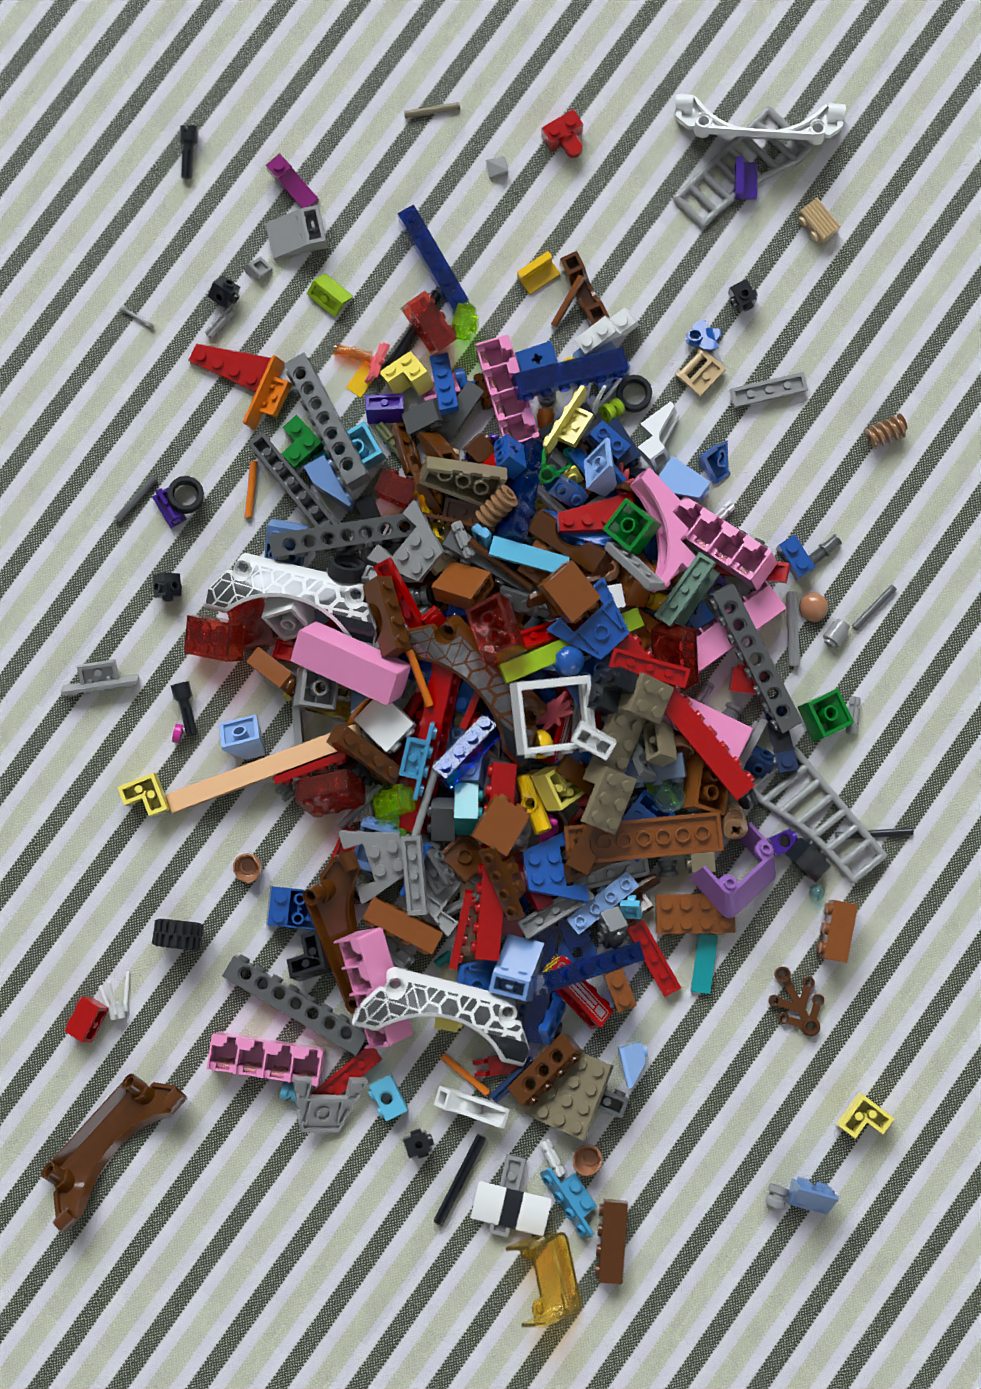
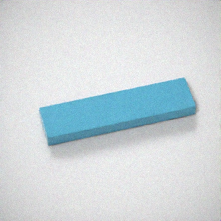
[488,536,570,574]

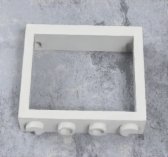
[510,675,596,758]

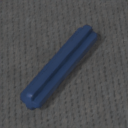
[490,1056,535,1103]

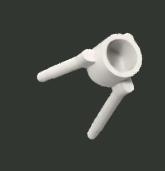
[583,375,622,416]
[99,971,130,1020]

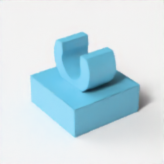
[620,895,643,919]

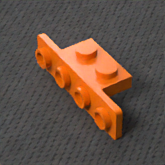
[243,355,292,430]

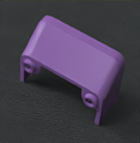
[689,823,776,918]

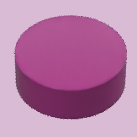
[172,723,184,744]

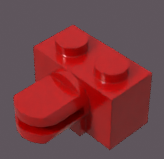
[541,109,583,158]

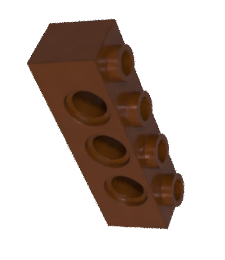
[508,1033,583,1107]

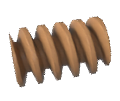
[864,413,908,449]
[475,485,518,528]
[720,803,748,839]

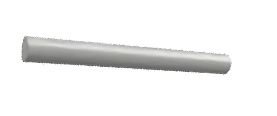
[411,760,442,836]

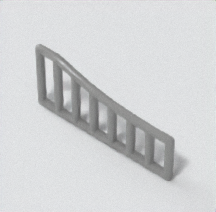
[673,106,812,228]
[753,747,887,884]

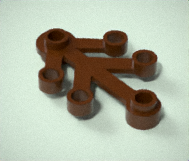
[768,966,824,1036]

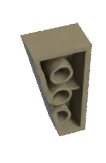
[419,456,507,507]

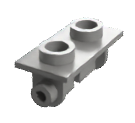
[384,935,415,970]

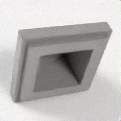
[486,157,508,179]
[245,256,273,279]

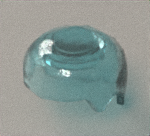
[653,783,685,813]

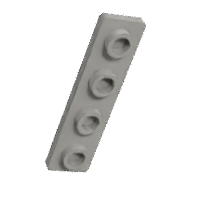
[61,659,139,697]

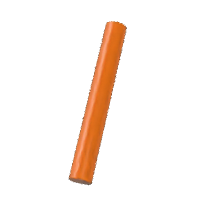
[245,461,258,518]
[406,649,433,707]
[440,1053,490,1096]

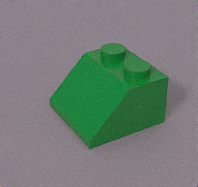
[603,498,662,556]
[797,688,854,741]

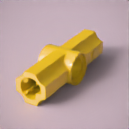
[515,774,552,835]

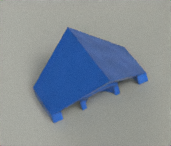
[698,440,731,485]

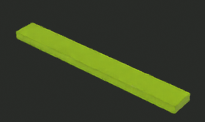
[498,608,644,684]

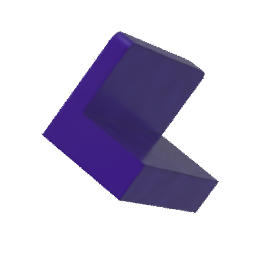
[734,156,757,200]
[365,394,404,424]

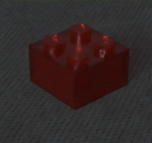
[374,468,418,508]

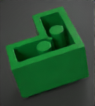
[281,415,324,472]

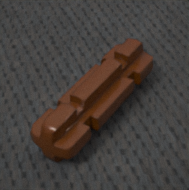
[473,373,492,410]

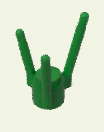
[539,449,571,484]

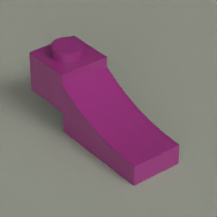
[266,153,319,208]

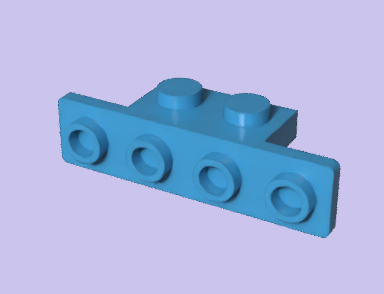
[399,722,438,801]
[540,1168,597,1239]

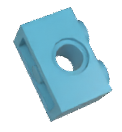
[368,1073,408,1121]

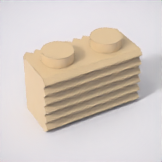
[798,198,841,244]

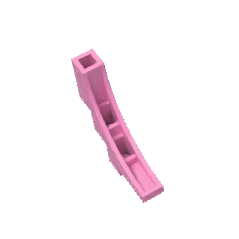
[630,467,696,593]

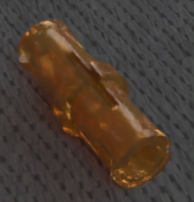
[333,344,373,363]

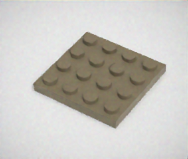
[515,1039,614,1141]

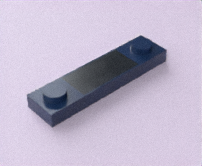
[761,697,799,774]

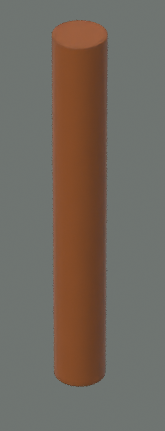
[551,274,585,328]

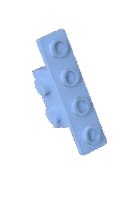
[567,872,639,934]

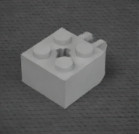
[293,667,350,711]

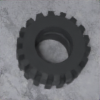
[152,918,204,950]

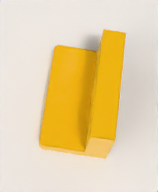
[517,251,560,295]

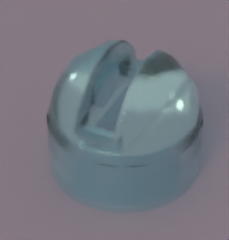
[808,884,825,901]

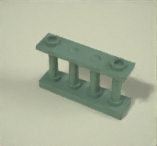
[654,552,720,637]

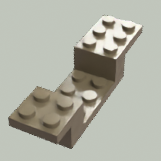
[581,673,674,835]

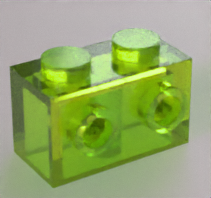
[452,302,479,342]
[373,784,415,820]

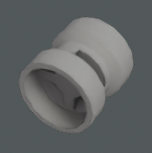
[765,1183,789,1209]

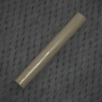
[404,102,460,119]

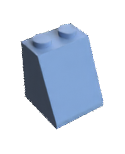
[658,456,710,503]

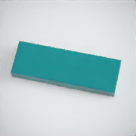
[690,933,718,994]

